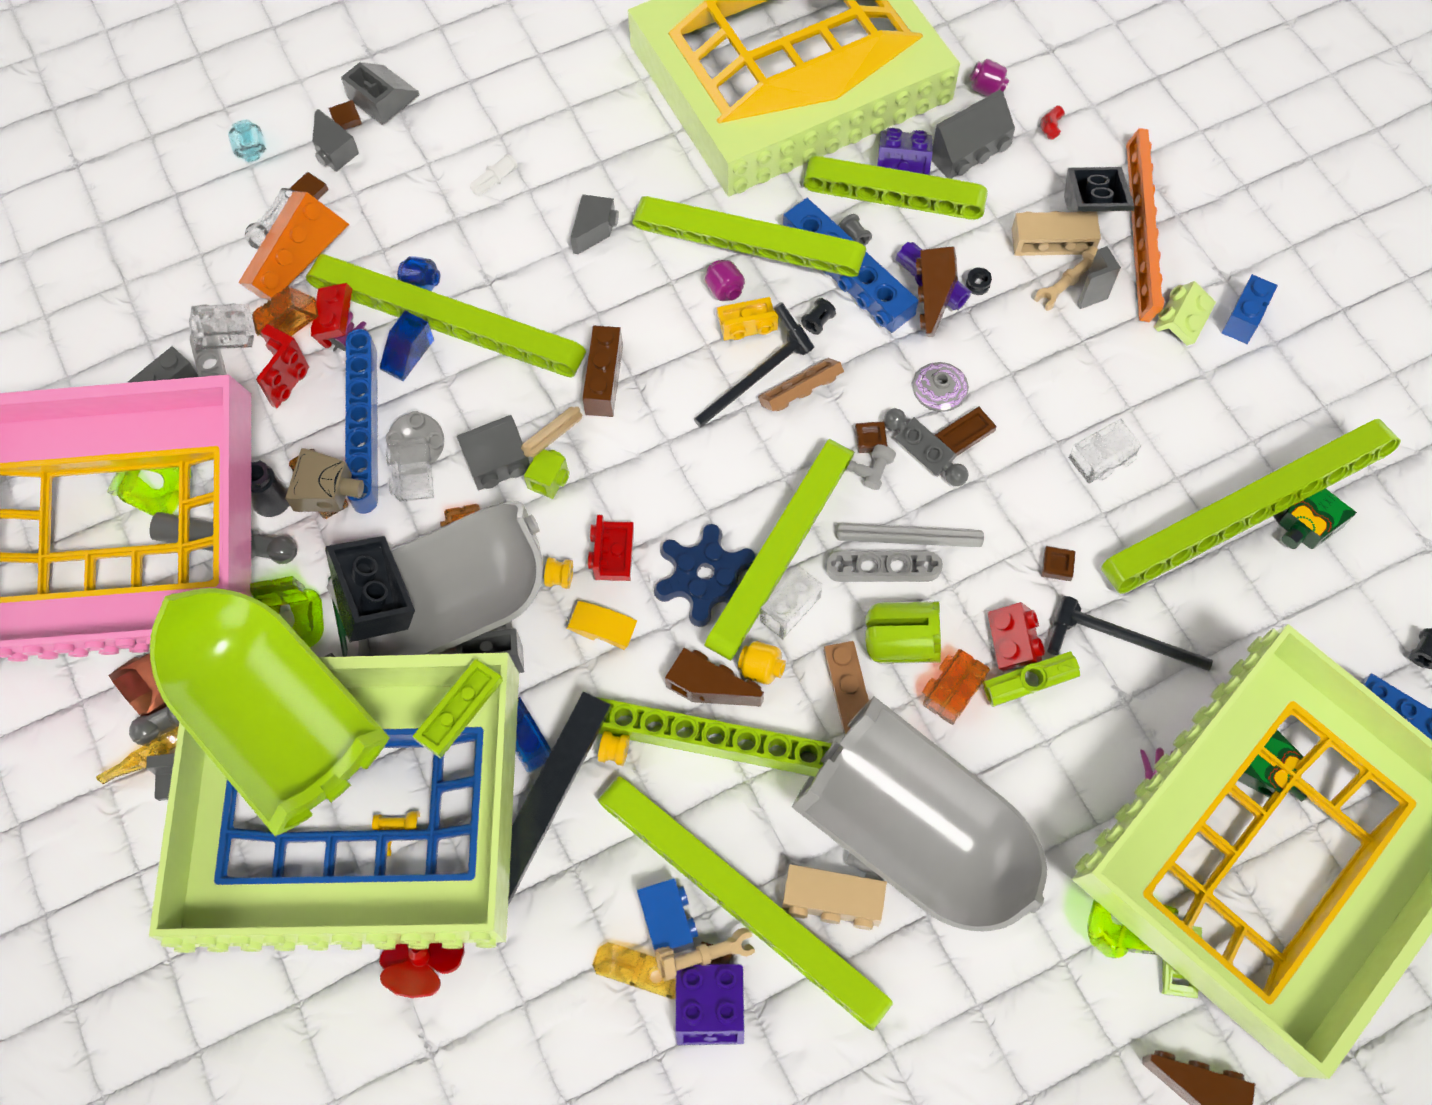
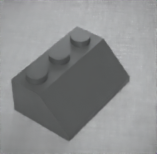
[931,90,1015,179]

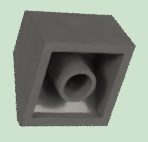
[457,415,530,491]

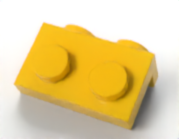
[717,297,778,341]

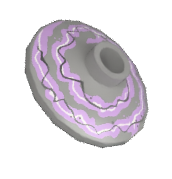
[912,362,969,412]

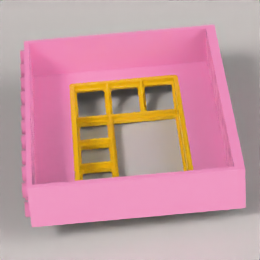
[0,375,251,662]

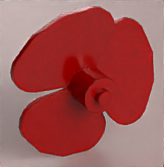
[379,943,465,998]

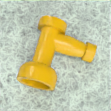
[372,811,420,856]

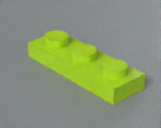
[412,659,503,759]

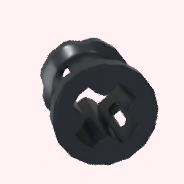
[801,298,836,335]
[1409,628,1432,669]

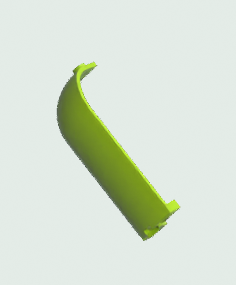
[150,588,390,836]

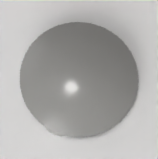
[386,411,444,469]

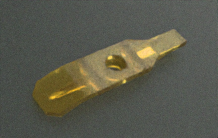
[96,726,179,784]
[592,942,676,1000]

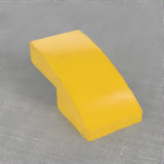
[566,601,637,650]

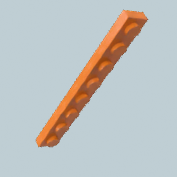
[1126,128,1164,322]

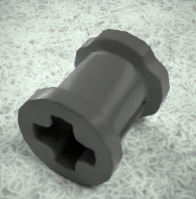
[838,214,872,246]

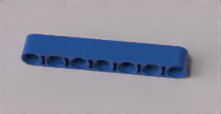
[345,329,378,514]

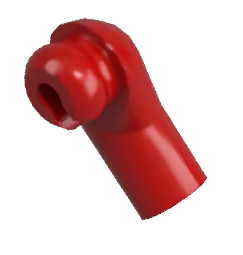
[1040,105,1065,140]

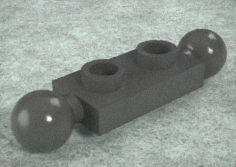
[884,408,969,487]

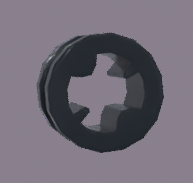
[966,267,992,295]

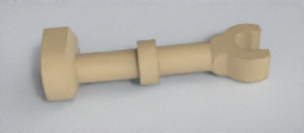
[1034,246,1098,311]
[655,928,755,982]

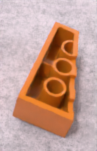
[238,192,349,300]

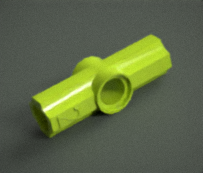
[983,651,1081,707]

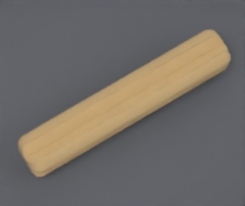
[521,406,583,458]

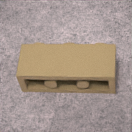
[1011,211,1101,256]
[782,864,887,930]

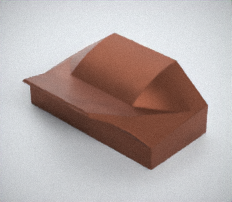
[108,653,166,716]

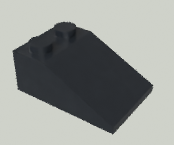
[1064,167,1134,212]
[325,536,415,642]

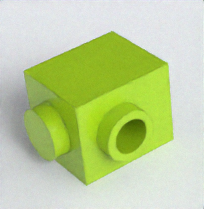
[524,449,570,499]

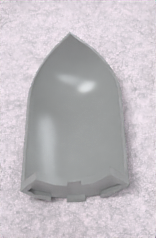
[327,501,543,657]
[792,696,1047,932]

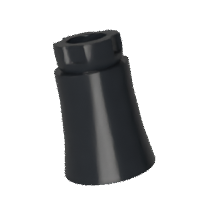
[251,460,290,517]

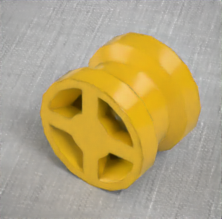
[544,557,573,589]
[598,731,630,766]

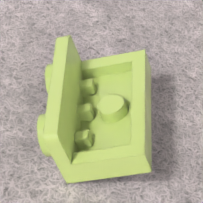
[1154,281,1216,346]

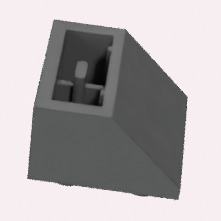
[341,62,420,125]

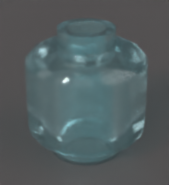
[228,120,266,162]

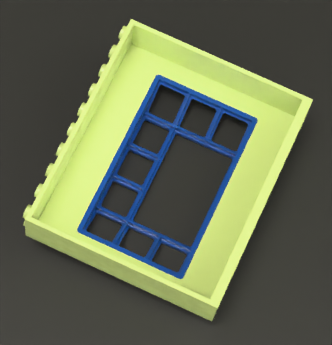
[149,653,519,953]

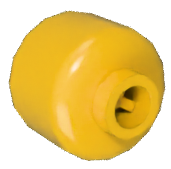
[738,641,786,685]

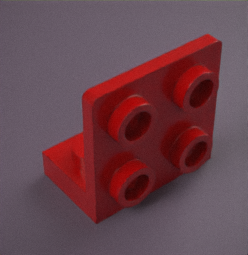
[256,324,309,409]

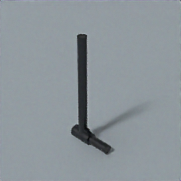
[694,302,815,428]
[1047,596,1213,671]

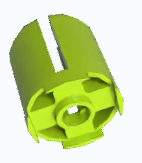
[865,601,941,664]

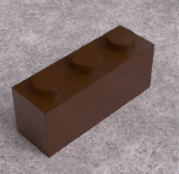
[582,325,623,417]

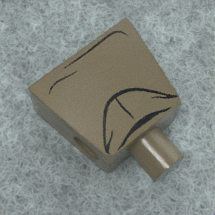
[285,448,364,512]

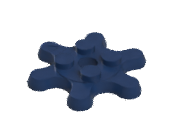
[654,524,757,627]

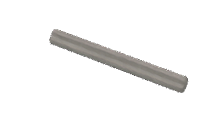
[837,523,984,547]

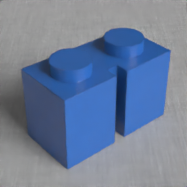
[1222,274,1278,345]
[637,878,698,954]

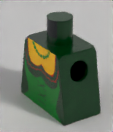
[1279,488,1357,549]
[1238,730,1314,802]

